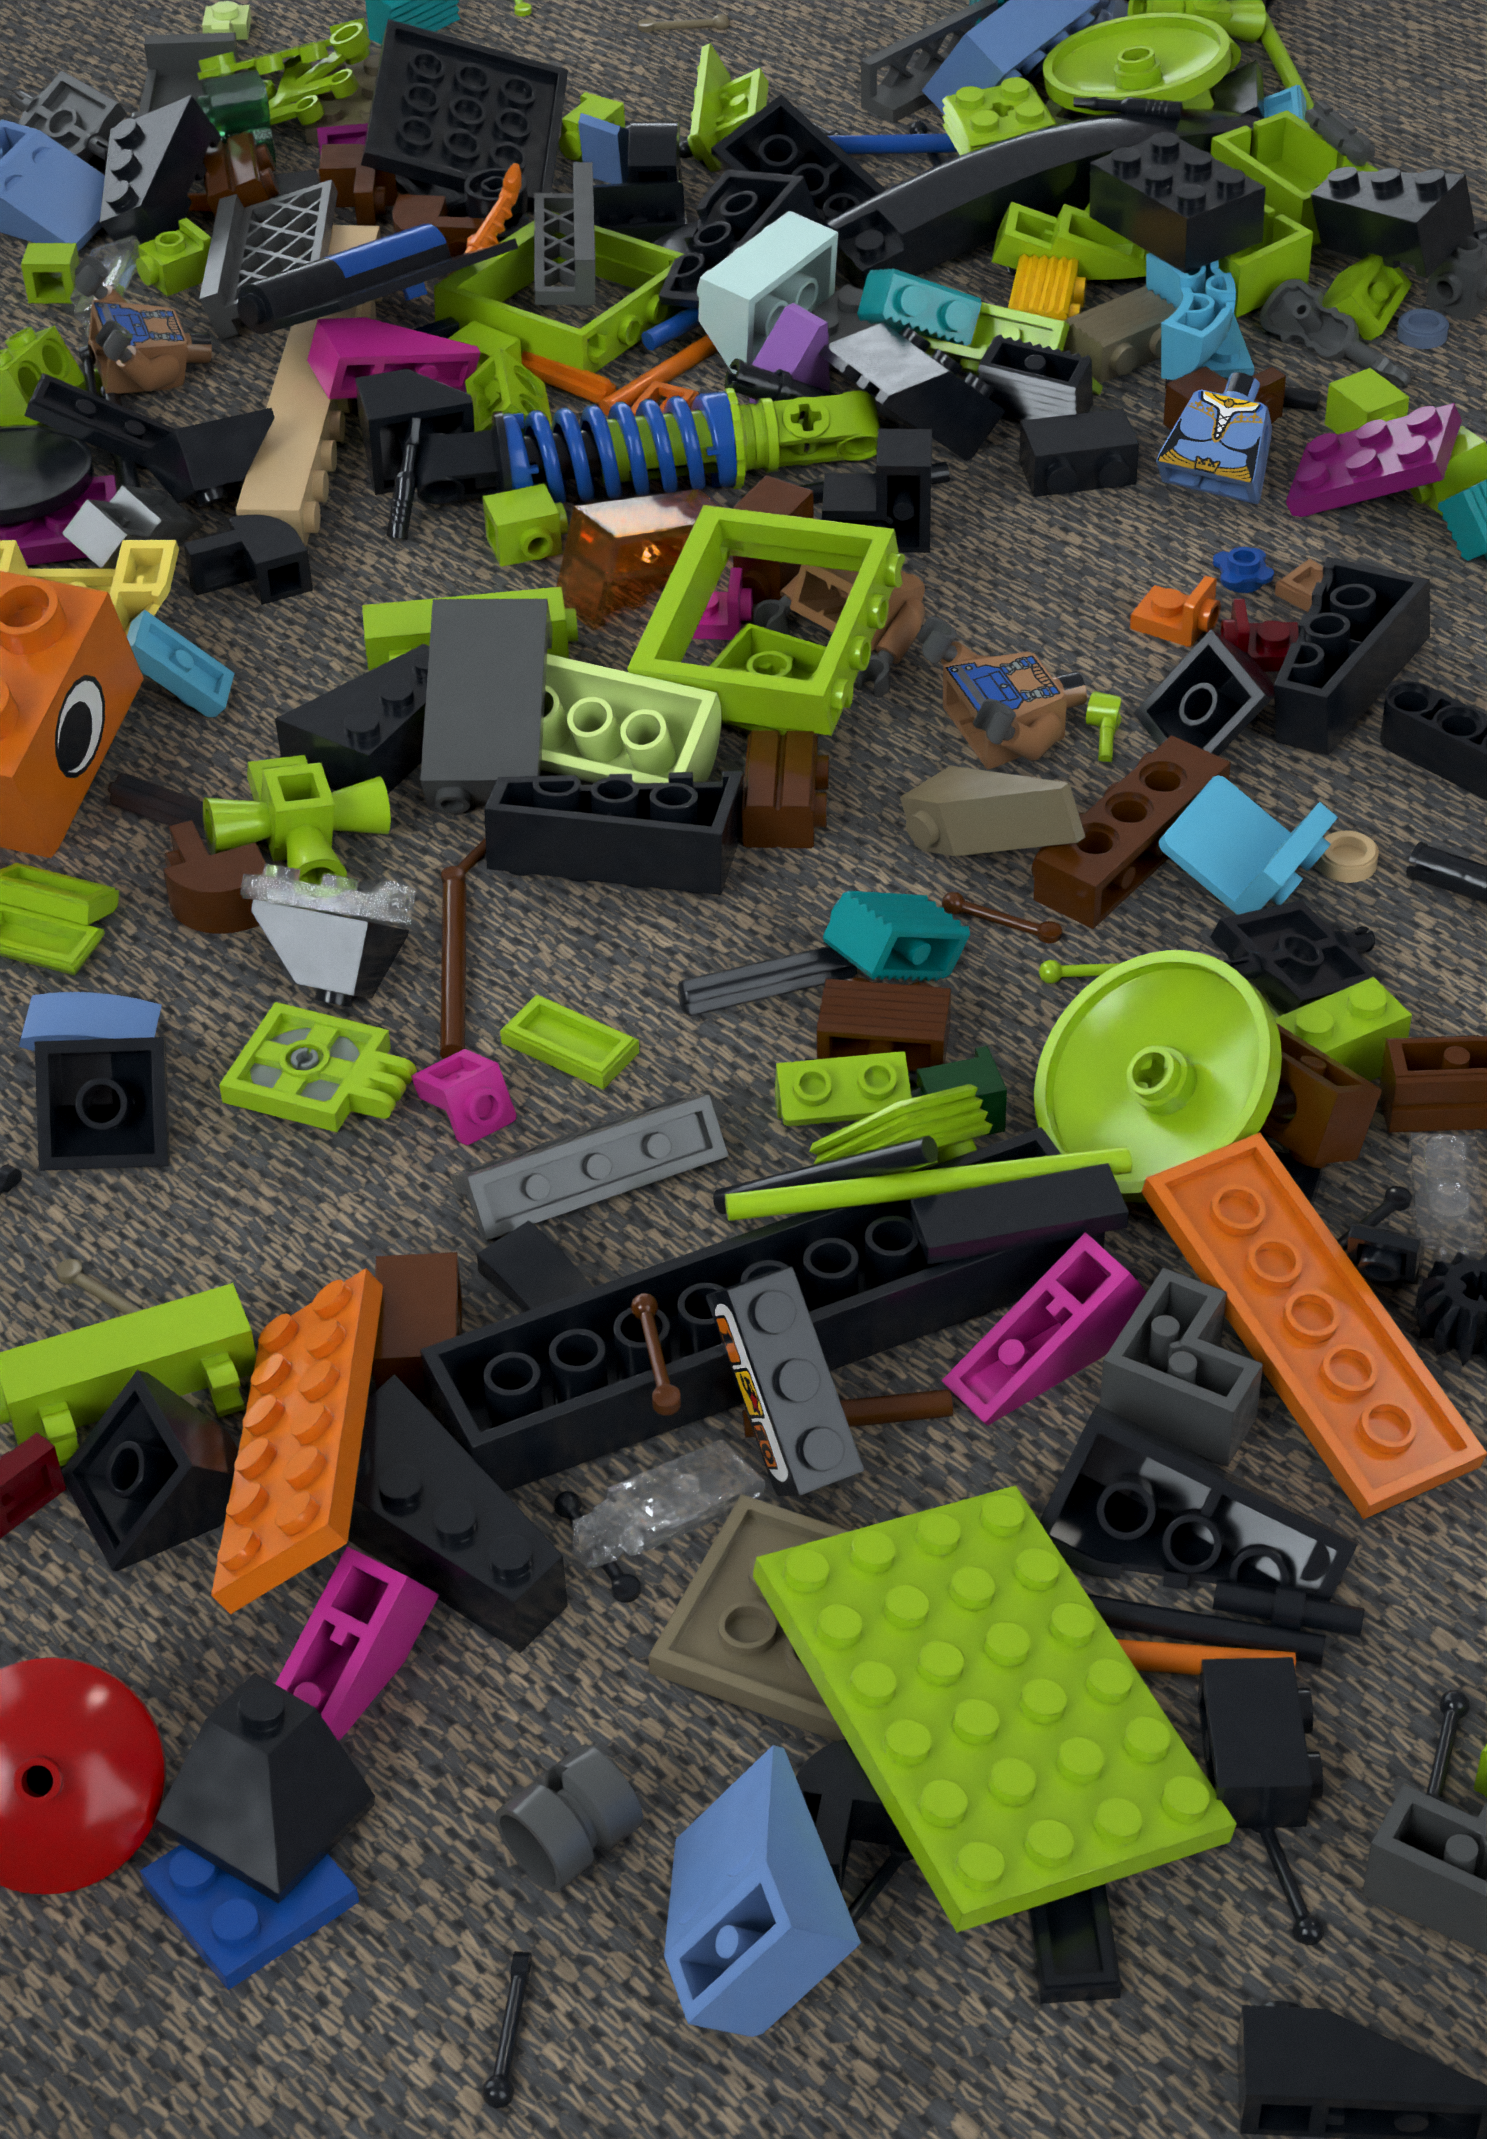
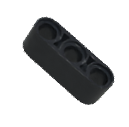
[1380,681,1487,800]

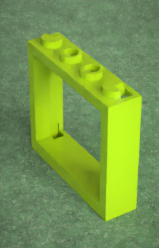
[434,211,684,373]
[627,505,905,736]

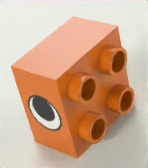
[0,571,144,858]

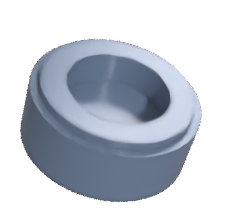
[1397,309,1449,349]

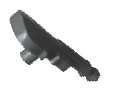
[1260,279,1411,388]

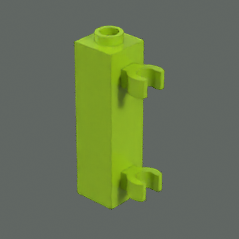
[362,586,578,671]
[0,1283,256,1466]

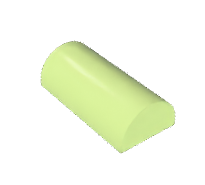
[541,654,721,783]

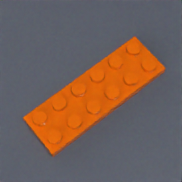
[1141,1132,1487,1520]
[211,1268,383,1614]

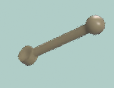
[637,13,730,32]
[56,1259,142,1315]

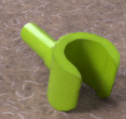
[1086,691,1121,762]

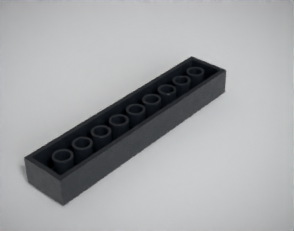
[420,1127,1105,1492]

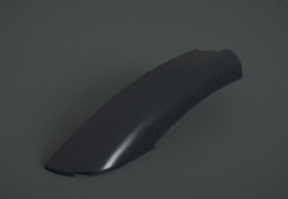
[821,108,1261,290]

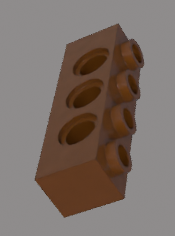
[1031,735,1231,929]
[1260,1023,1382,1168]

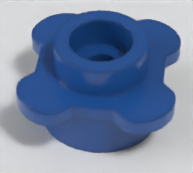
[1213,547,1274,593]

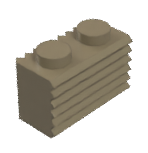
[1063,286,1178,383]

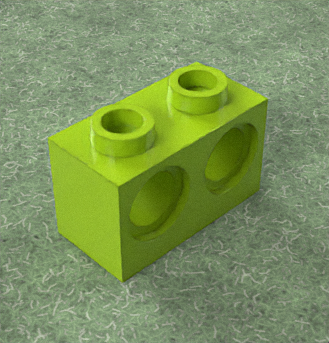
[0,325,85,427]
[465,348,552,436]

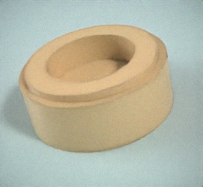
[1317,831,1379,883]

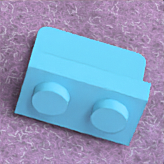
[1159,775,1338,915]

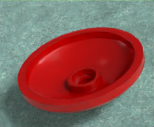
[0,1657,166,1895]

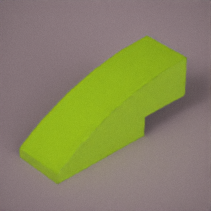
[991,202,1150,280]

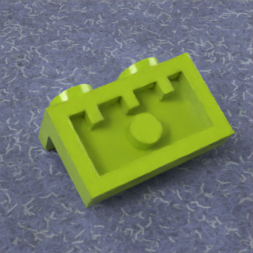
[775,1051,912,1126]

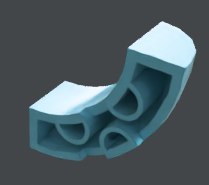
[1146,253,1236,380]

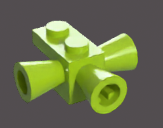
[1128,0,1266,74]
[203,755,391,901]

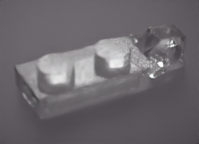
[70,235,140,338]
[240,864,416,925]
[1408,1133,1485,1264]
[572,1439,765,1569]

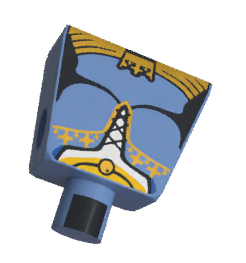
[1156,372,1272,504]

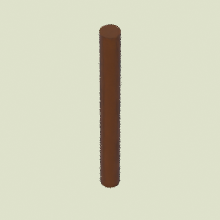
[440,878,467,1059]

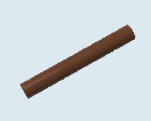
[742,1389,953,1438]

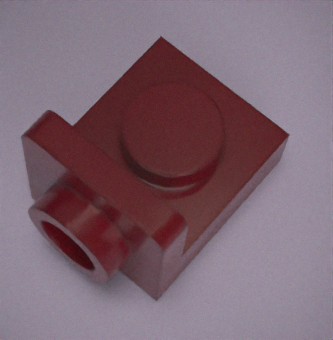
[1220,599,1299,672]
[0,1433,66,1539]

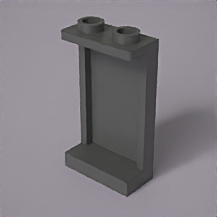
[131,32,240,144]
[420,599,553,814]

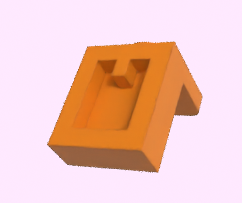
[1130,575,1221,648]

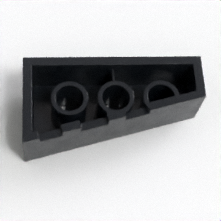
[1274,556,1430,755]
[484,771,744,895]
[348,1374,568,1653]

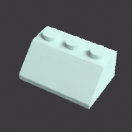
[697,211,838,374]

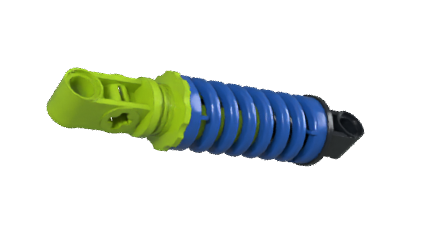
[414,388,881,504]

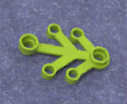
[197,18,369,87]
[226,23,370,141]

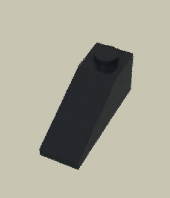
[1237,2001,1487,2139]

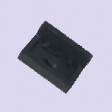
[593,180,687,243]

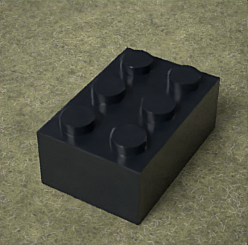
[1089,132,1266,273]

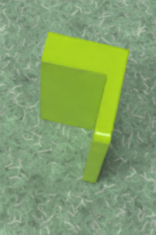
[1322,254,1412,340]

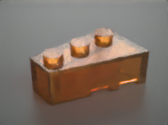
[556,489,729,631]

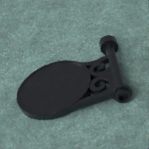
[0,425,94,525]

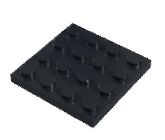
[361,19,568,212]

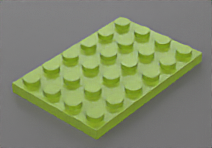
[752,1485,1237,1933]

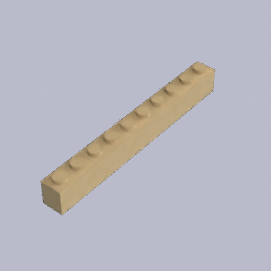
[236,225,383,546]

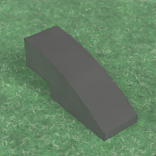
[62,485,203,569]

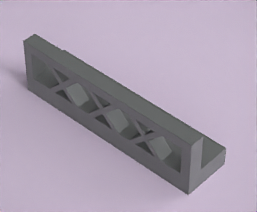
[861,0,998,123]
[534,162,595,305]
[450,1094,728,1240]

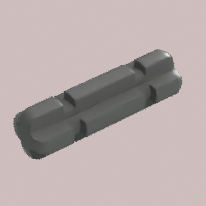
[1305,101,1375,166]

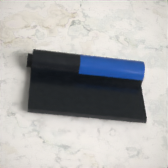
[237,224,518,334]

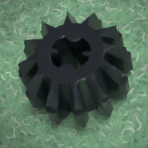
[1415,1251,1487,1366]

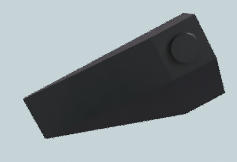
[711,95,886,221]
[659,170,822,309]
[1039,1405,1358,1601]

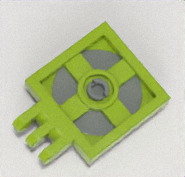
[219,1002,417,1132]

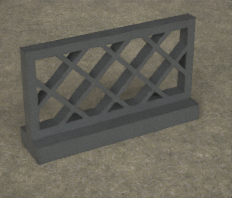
[199,180,338,340]

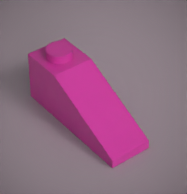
[307,317,481,399]
[941,1232,1147,1426]
[275,1546,439,1742]

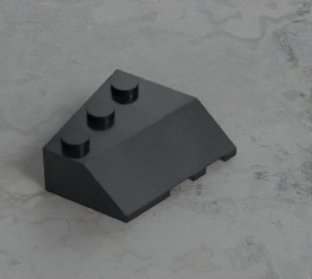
[819,322,1005,461]

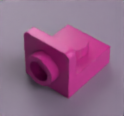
[692,567,753,640]
[411,1049,517,1145]

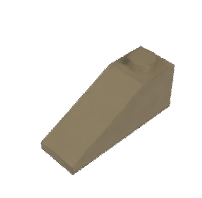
[900,765,1085,856]

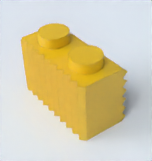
[1008,253,1087,321]

